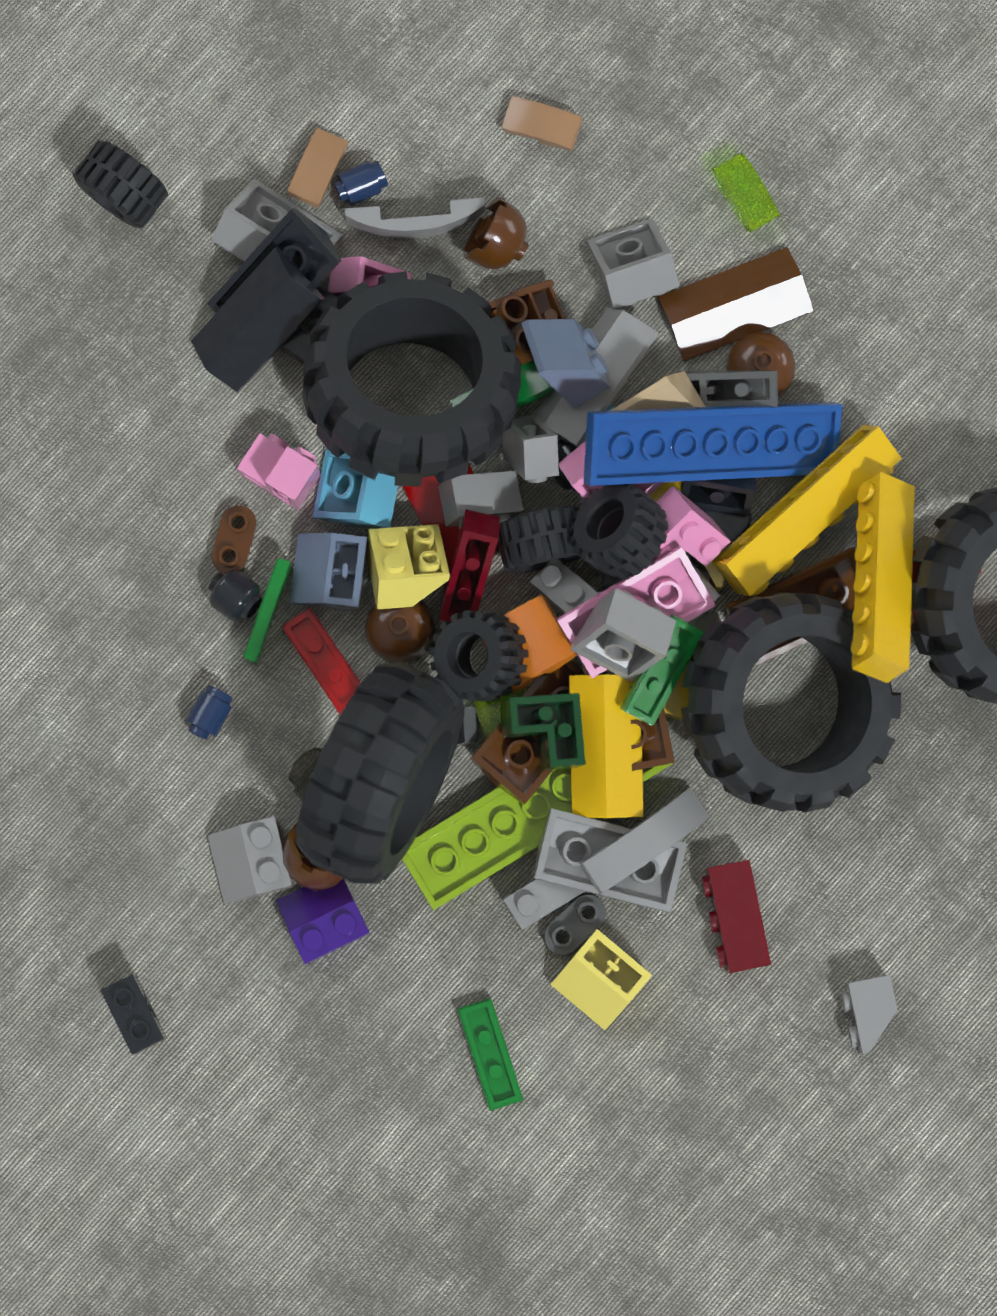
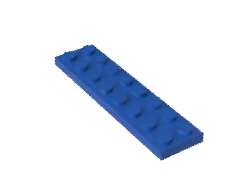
[583,402,842,486]

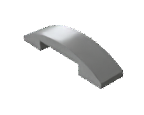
[345,197,485,239]
[580,787,710,894]

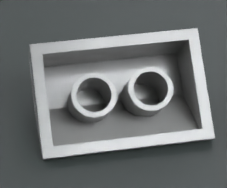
[211,179,343,261]

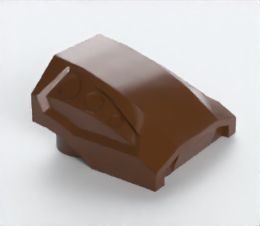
[488,279,566,365]

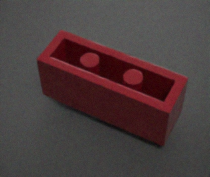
[439,509,500,621]
[701,860,772,974]

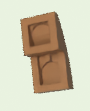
[501,96,583,151]
[287,128,349,208]

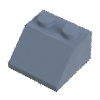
[521,319,610,409]

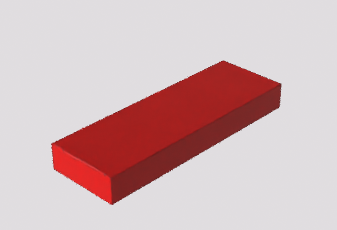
[281,607,361,715]

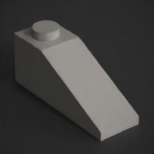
[503,879,585,931]

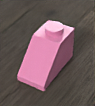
[328,256,411,296]

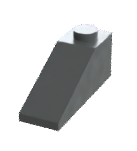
[673,370,778,407]

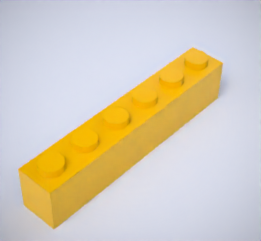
[712,425,902,597]
[851,472,915,683]

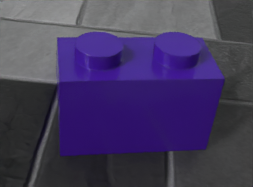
[276,879,371,965]

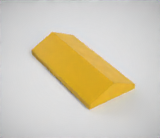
[569,675,644,818]

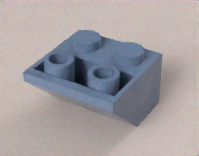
[290,533,368,612]

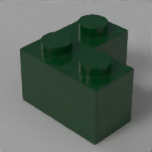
[500,693,586,771]

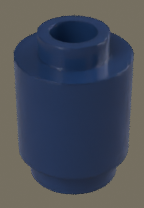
[334,161,388,206]
[185,685,233,740]

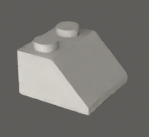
[587,218,680,309]
[570,588,676,682]
[208,816,294,904]

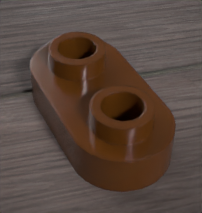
[212,505,257,574]

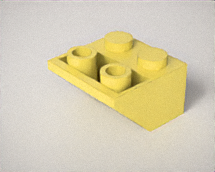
[367,524,450,610]
[550,929,652,1030]

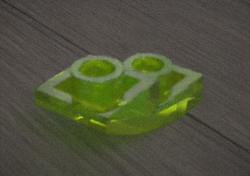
[712,153,780,232]

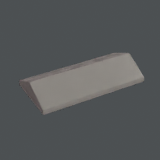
[533,307,659,448]
[533,808,687,913]

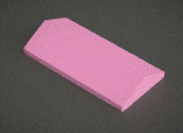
[557,546,716,678]

